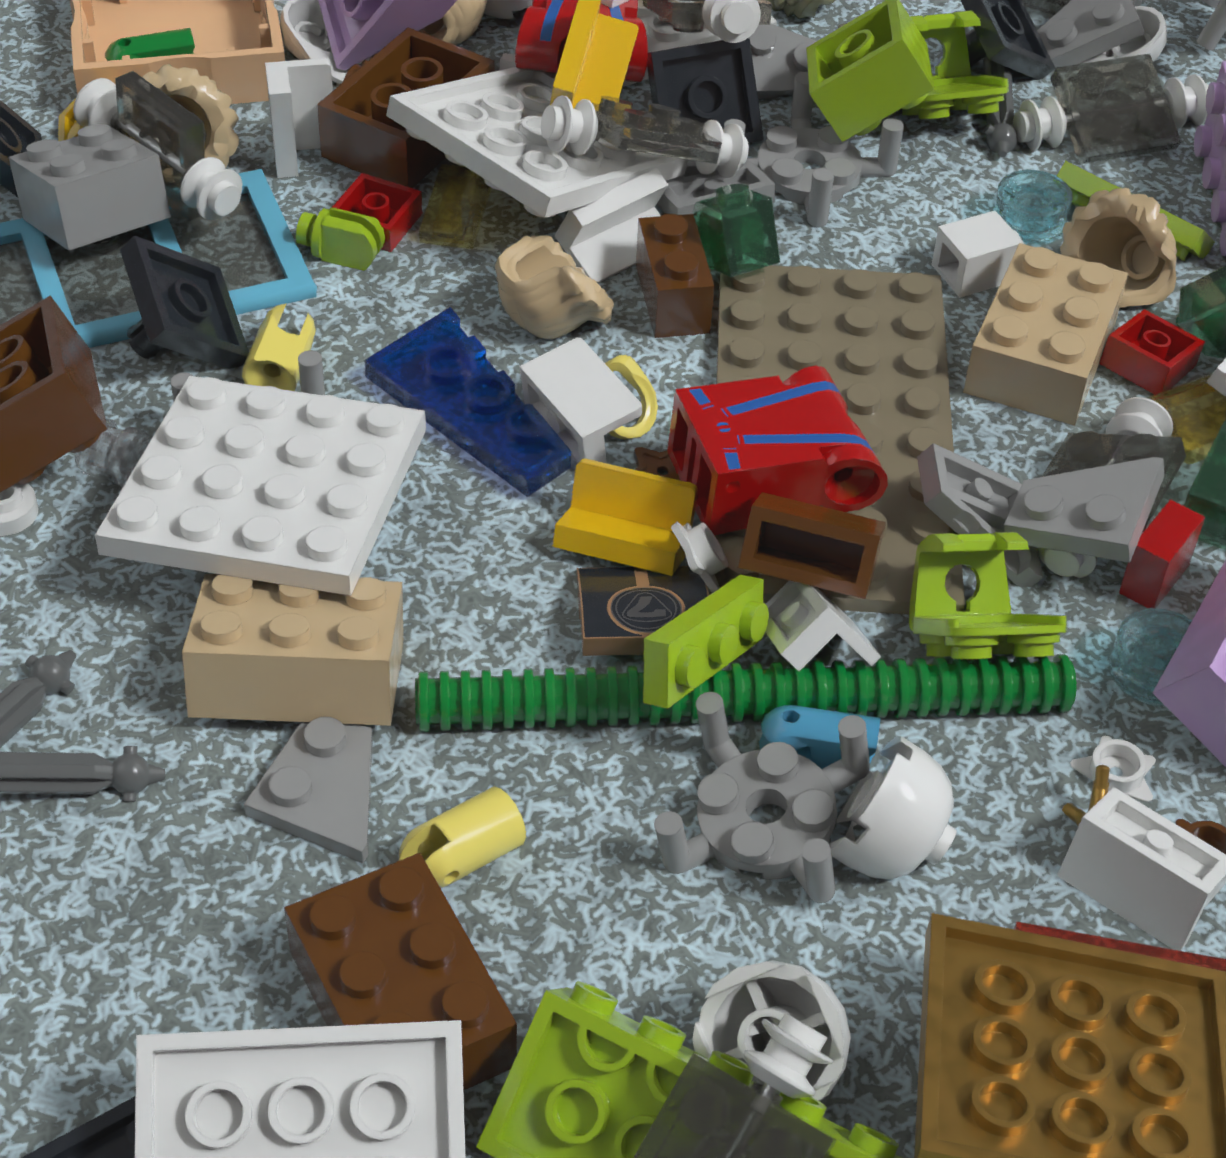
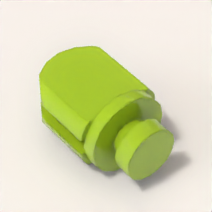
[296,207,385,271]

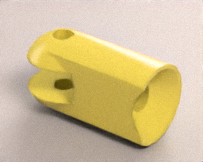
[242,303,316,391]
[399,786,526,888]

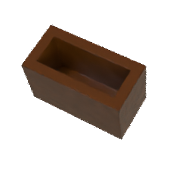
[636,214,714,338]
[738,492,886,599]

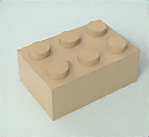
[963,243,1129,426]
[182,574,404,726]

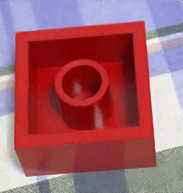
[332,173,423,252]
[1099,309,1205,397]
[1119,499,1205,611]

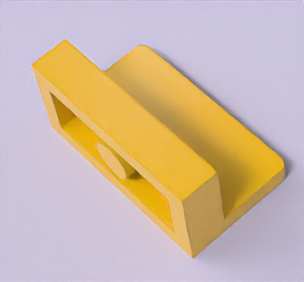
[550,0,639,125]
[552,458,698,576]

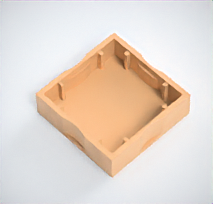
[70,0,285,104]

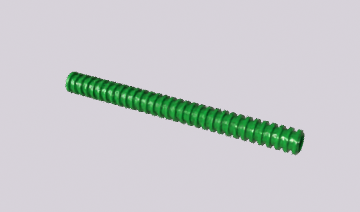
[415,654,1077,732]

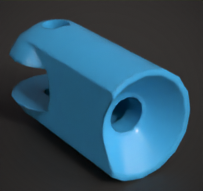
[759,705,880,771]

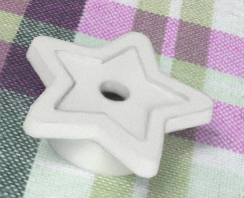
[671,521,728,593]
[1070,736,1156,802]

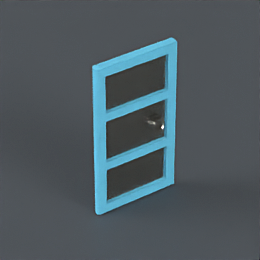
[0,169,317,348]

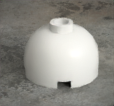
[829,736,957,879]
[692,960,851,1101]

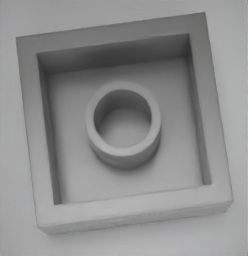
[9,124,171,250]

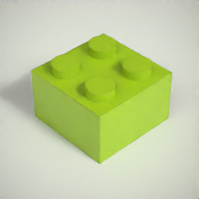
[806,0,934,142]

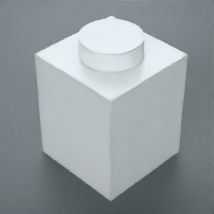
[932,211,1024,298]

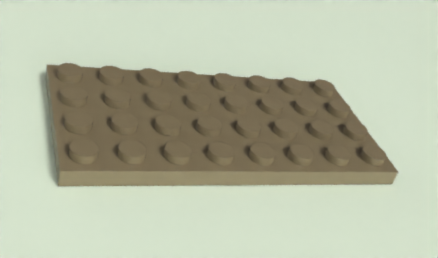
[710,262,965,615]

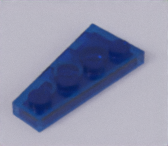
[364,307,571,497]

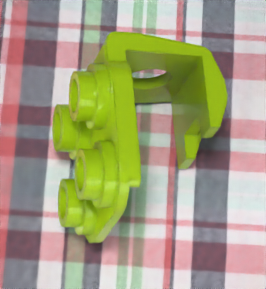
[902,10,1009,119]
[909,532,1067,659]

